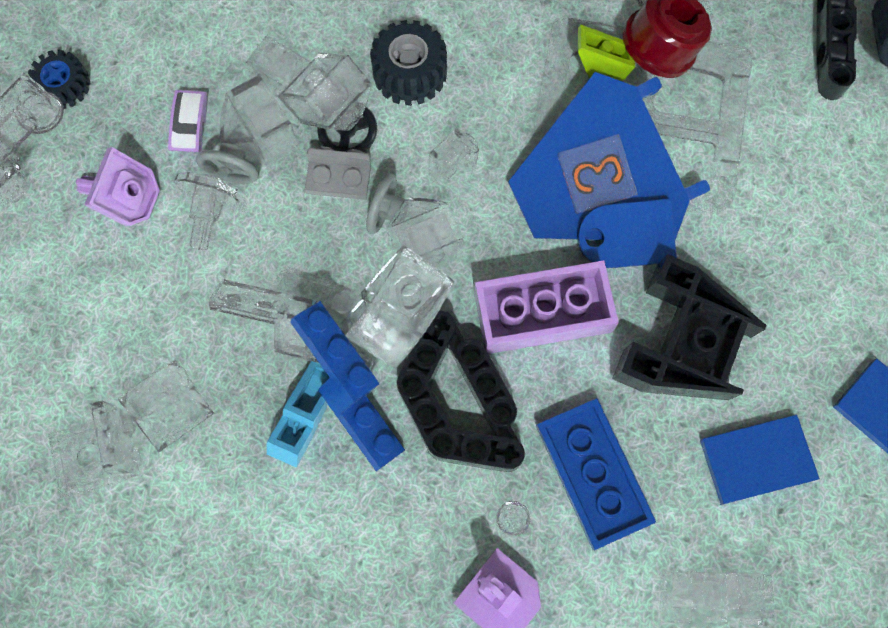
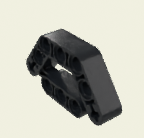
[397,310,525,472]

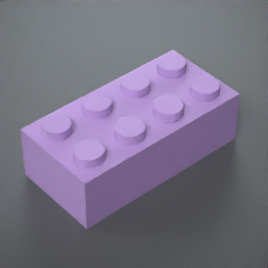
[474,260,619,354]

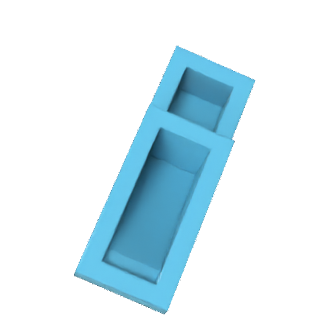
[267,358,330,468]

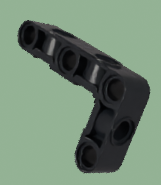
[816,0,857,100]

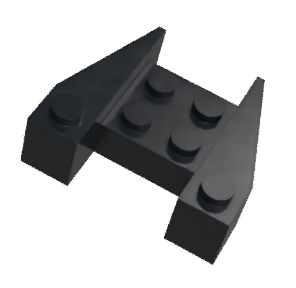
[612,254,767,400]

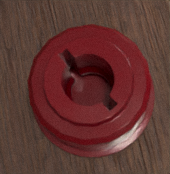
[623,0,712,78]

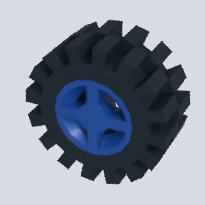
[28,50,90,109]

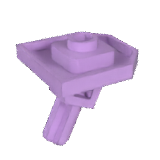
[76,147,160,226]
[454,548,541,628]

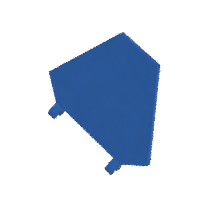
[508,72,710,240]

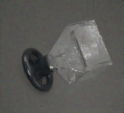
[278,53,377,152]

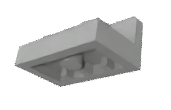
[305,146,371,200]

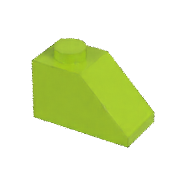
[578,25,635,82]

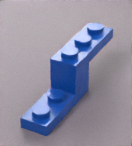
[290,301,405,471]

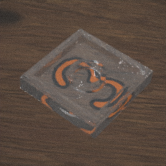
[558,134,638,214]

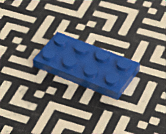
[536,398,657,551]

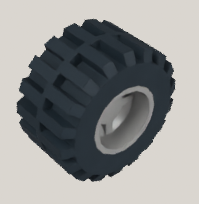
[370,20,447,106]

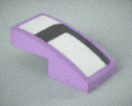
[168,90,207,152]

